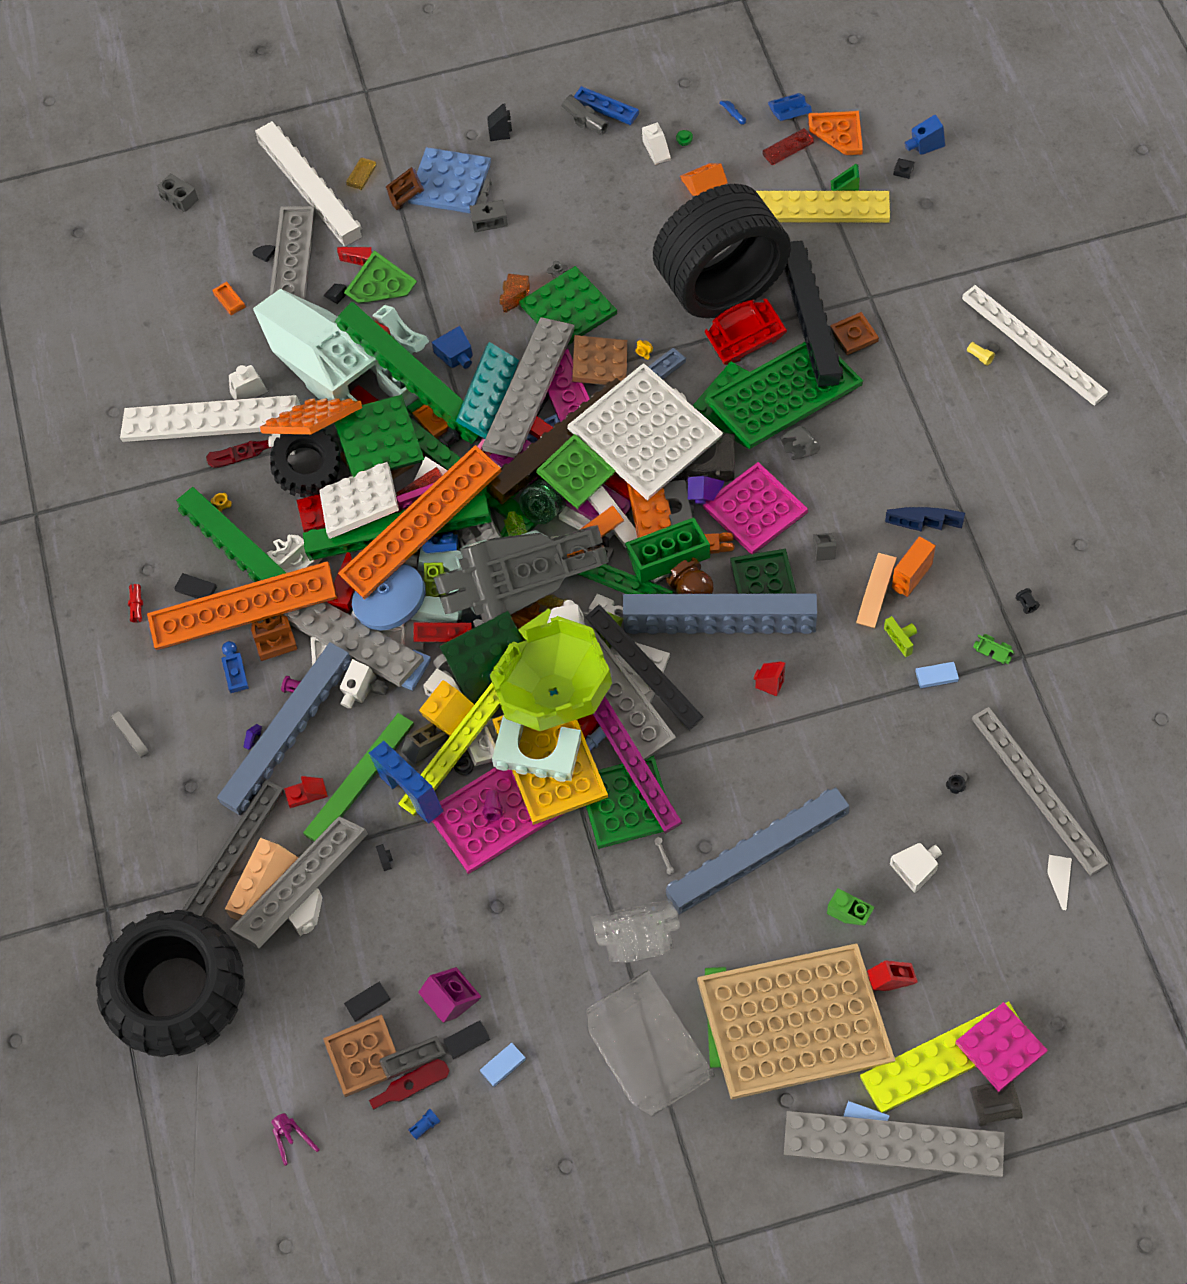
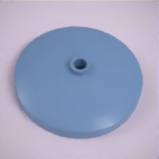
[352,564,425,630]

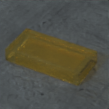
[346,157,377,190]

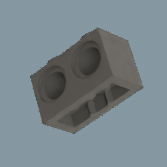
[157,173,199,212]

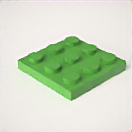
[536,434,615,509]

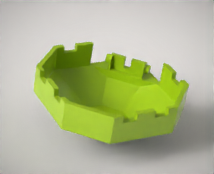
[490,616,612,731]

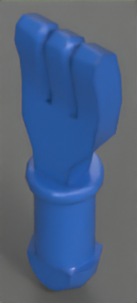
[720,101,746,125]

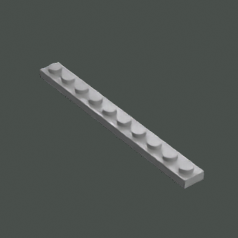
[972,707,1108,876]

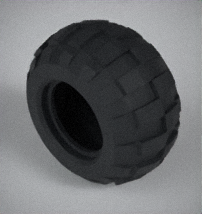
[95,910,245,1057]

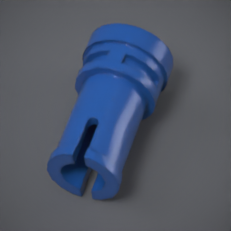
[408,1109,441,1140]

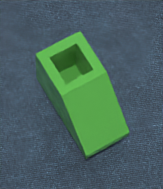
[827,888,875,926]

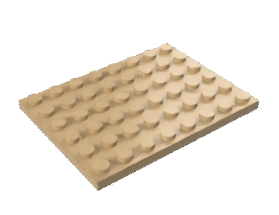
[697,943,895,1100]

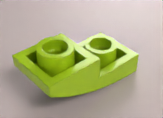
[424,562,446,597]

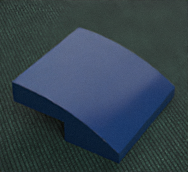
[768,93,812,121]

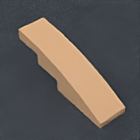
[856,553,897,629]

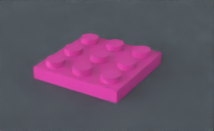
[955,1002,1048,1092]

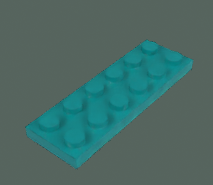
[455,342,519,439]

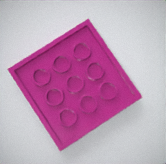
[703,462,808,554]

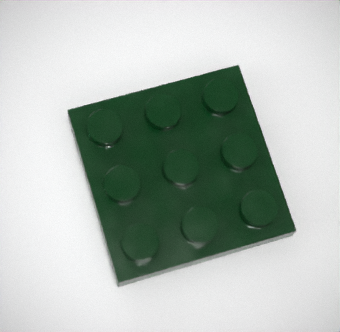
[730,548,797,594]

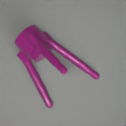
[271,1113,319,1166]

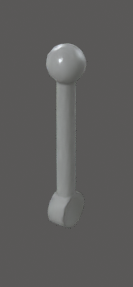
[655,837,674,875]

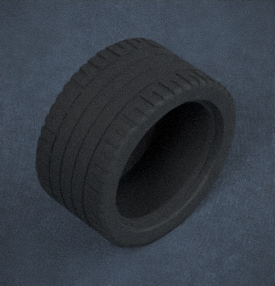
[653,184,791,319]

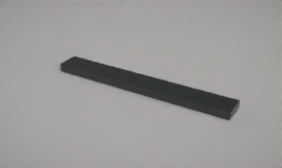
[585,604,704,731]

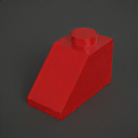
[754,661,785,696]
[867,960,918,991]

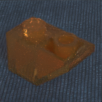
[500,274,530,313]

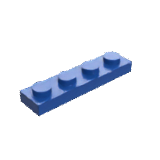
[574,86,639,125]

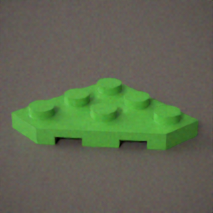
[344,250,417,304]

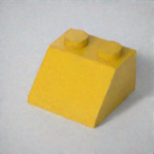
[419,680,474,736]

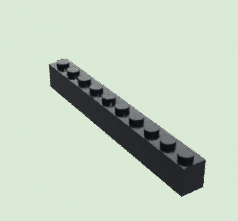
[784,240,843,387]

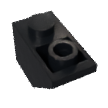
[487,103,512,141]

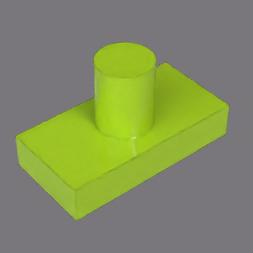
[884,616,917,657]

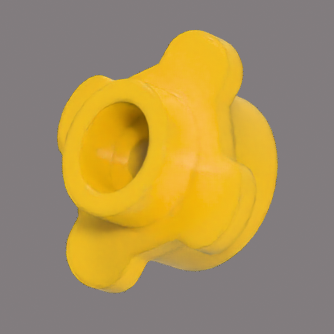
[635,340,653,360]
[211,493,232,512]

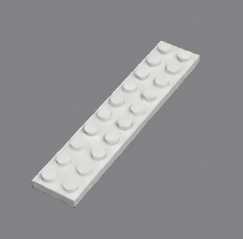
[120,395,298,442]

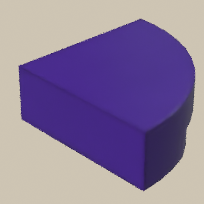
[243,724,262,750]

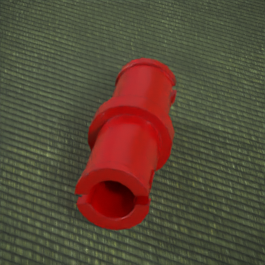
[128,584,143,623]

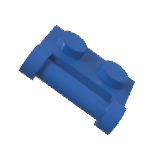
[422,532,458,553]

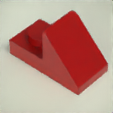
[284,776,328,808]

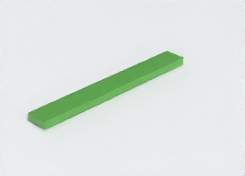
[303,713,414,842]

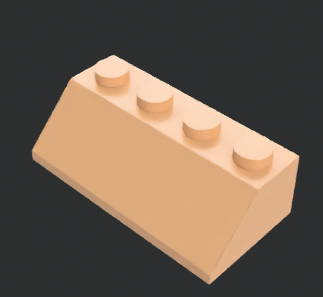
[225,838,298,920]

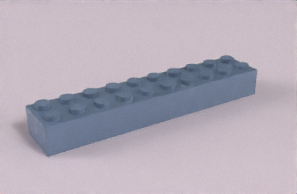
[623,594,817,634]

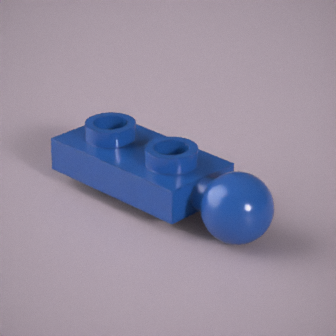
[221,641,249,694]

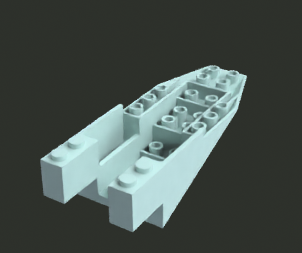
[253,289,417,407]

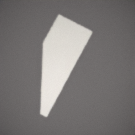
[1047,855,1072,910]

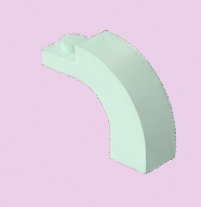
[372,305,429,354]

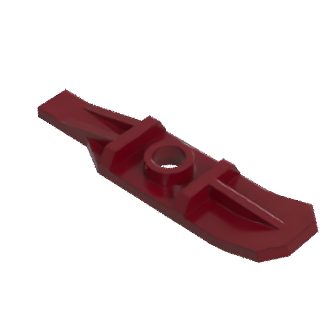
[206,440,271,468]
[369,1059,450,1110]

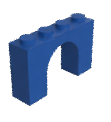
[369,741,444,824]

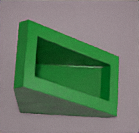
[831,164,860,191]

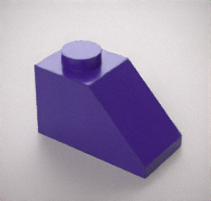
[688,476,724,505]

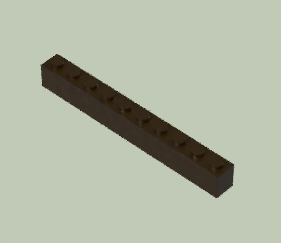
[486,378,621,505]

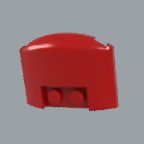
[704,299,787,365]

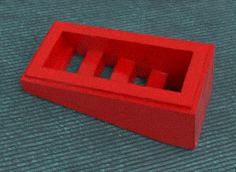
[337,247,373,266]

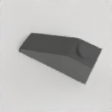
[401,723,450,764]

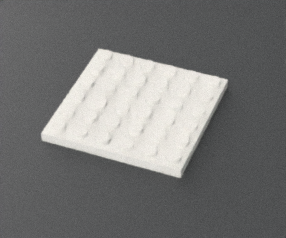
[567,363,723,501]

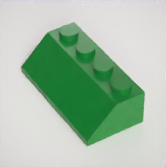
[625,517,710,584]

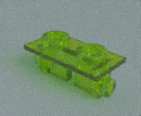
[503,511,528,536]

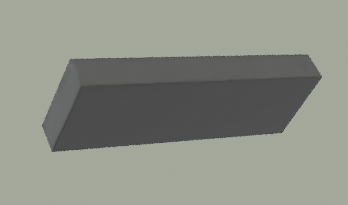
[379,1036,446,1080]

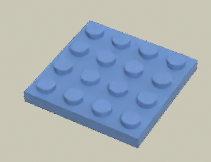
[408,147,491,213]

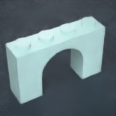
[411,547,462,623]
[492,716,581,782]

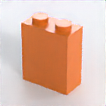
[892,536,936,597]

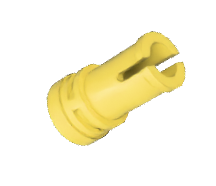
[967,342,995,366]

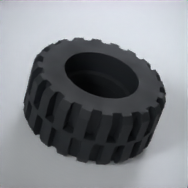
[270,429,341,498]

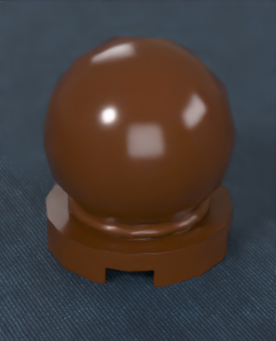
[666,558,714,594]

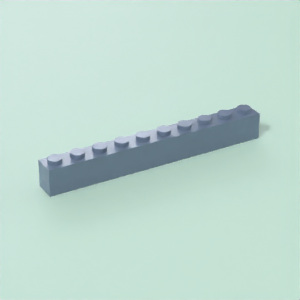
[217,642,351,815]
[666,787,850,915]

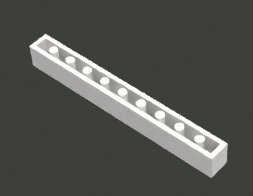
[255,122,362,247]

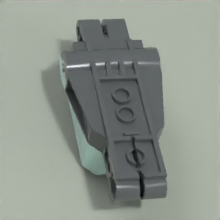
[434,525,609,622]

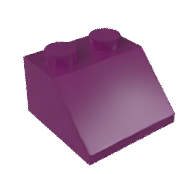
[418,967,481,1023]

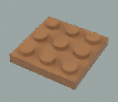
[572,335,627,385]
[323,1014,396,1097]

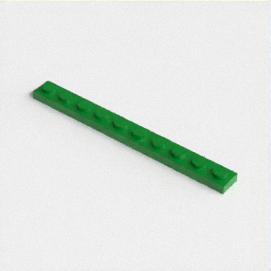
[410,418,539,533]
[500,524,674,594]

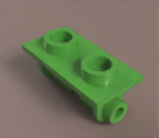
[973,634,1015,664]

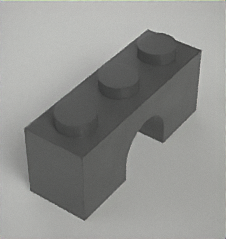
[663,480,697,526]

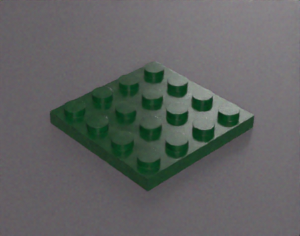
[439,611,523,705]

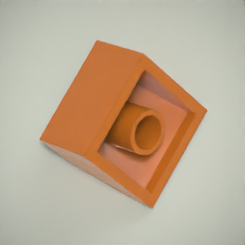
[680,163,728,196]

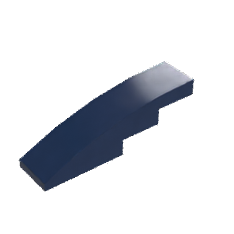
[885,507,965,531]

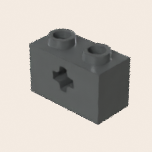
[469,200,508,233]

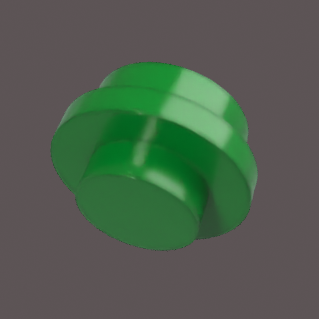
[676,130,693,146]

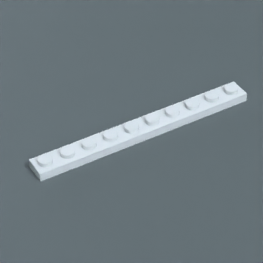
[962,285,1108,406]

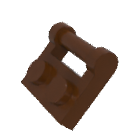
[386,167,424,210]

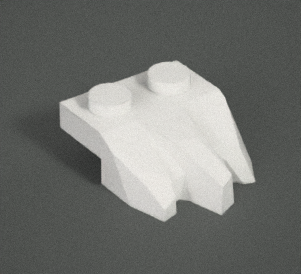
[267,535,322,573]
[467,718,498,766]

